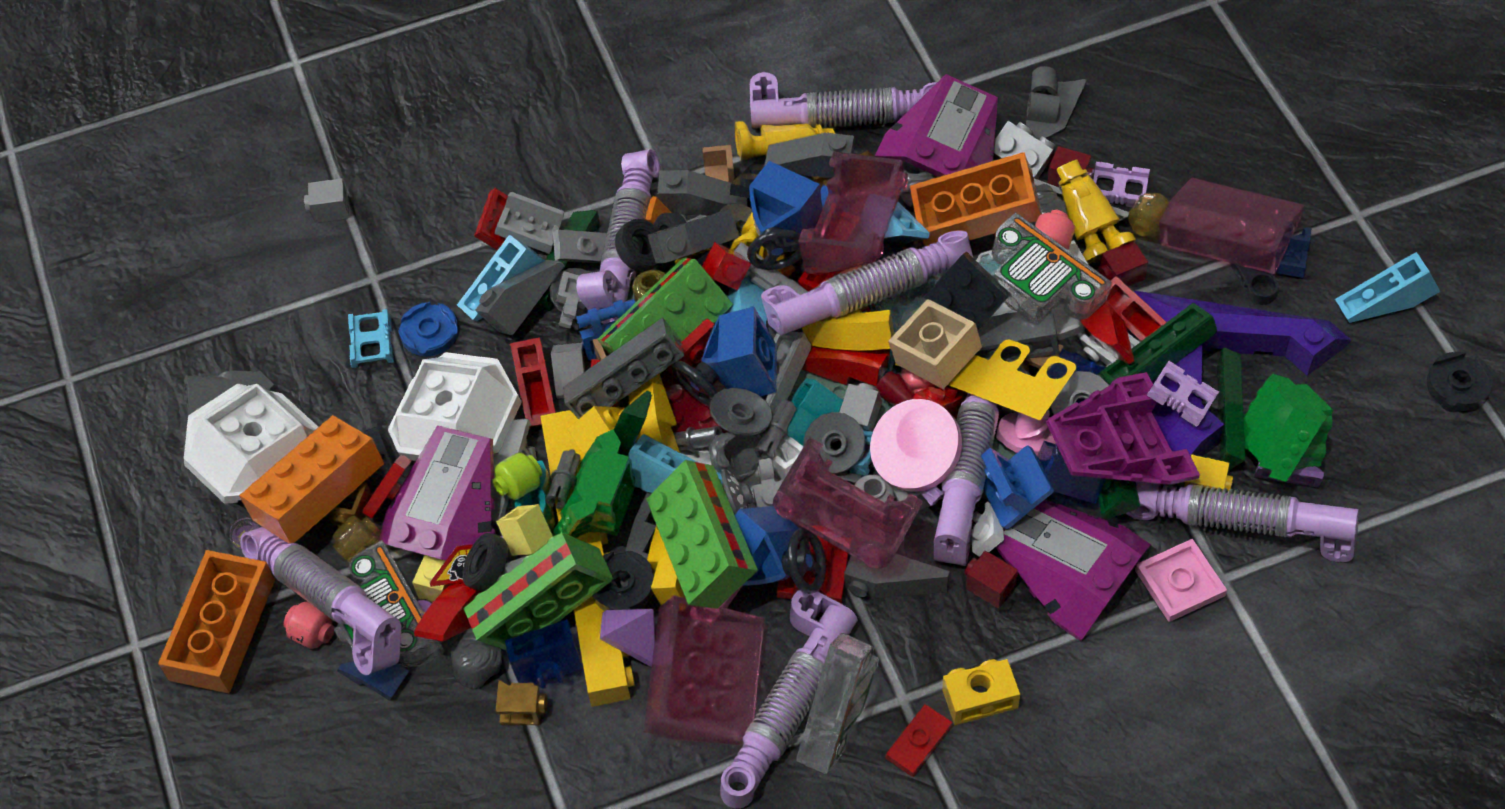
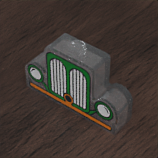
[991,212,1112,325]
[334,540,445,668]
[796,633,879,774]

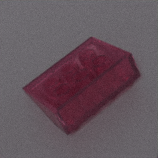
[1159,178,1305,274]
[644,595,764,745]

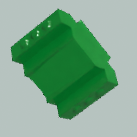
[1243,374,1333,482]
[553,429,635,538]

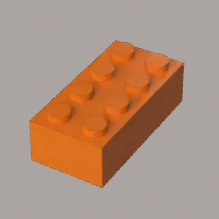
[910,152,1042,246]
[239,415,384,544]
[158,550,275,694]

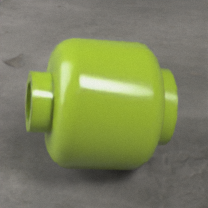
[493,452,542,500]

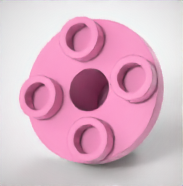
[996,410,1057,456]

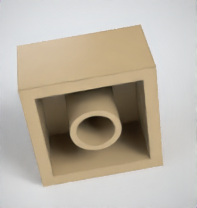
[888,299,982,389]

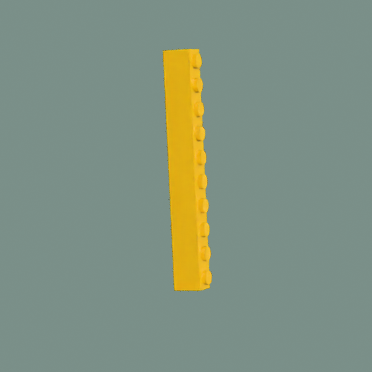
[540,410,635,707]

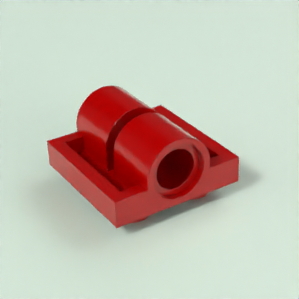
[777,529,850,604]

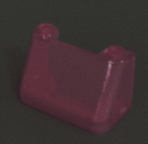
[799,151,908,275]
[773,437,923,568]

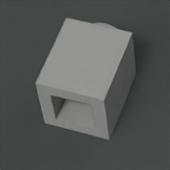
[304,178,349,223]
[839,383,882,432]

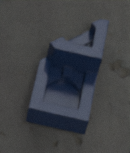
[1273,227,1312,278]
[337,661,409,701]

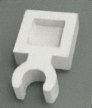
[971,502,1004,557]

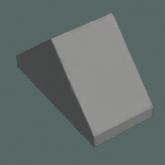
[551,342,585,399]

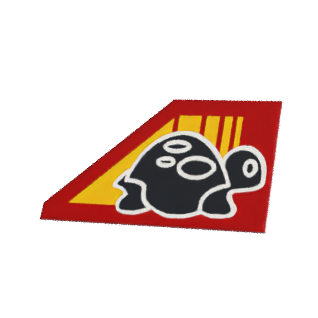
[430,544,473,587]

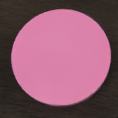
[870,399,962,492]

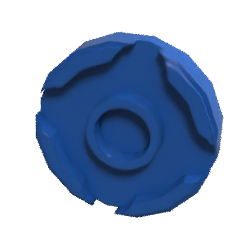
[399,302,459,357]

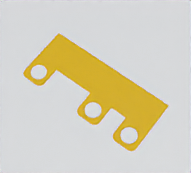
[895,339,1076,420]

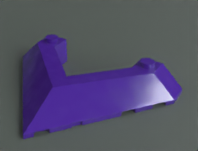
[1134,290,1351,457]

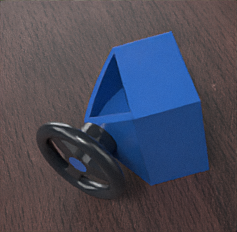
[747,161,824,270]
[672,306,777,407]
[735,506,826,594]

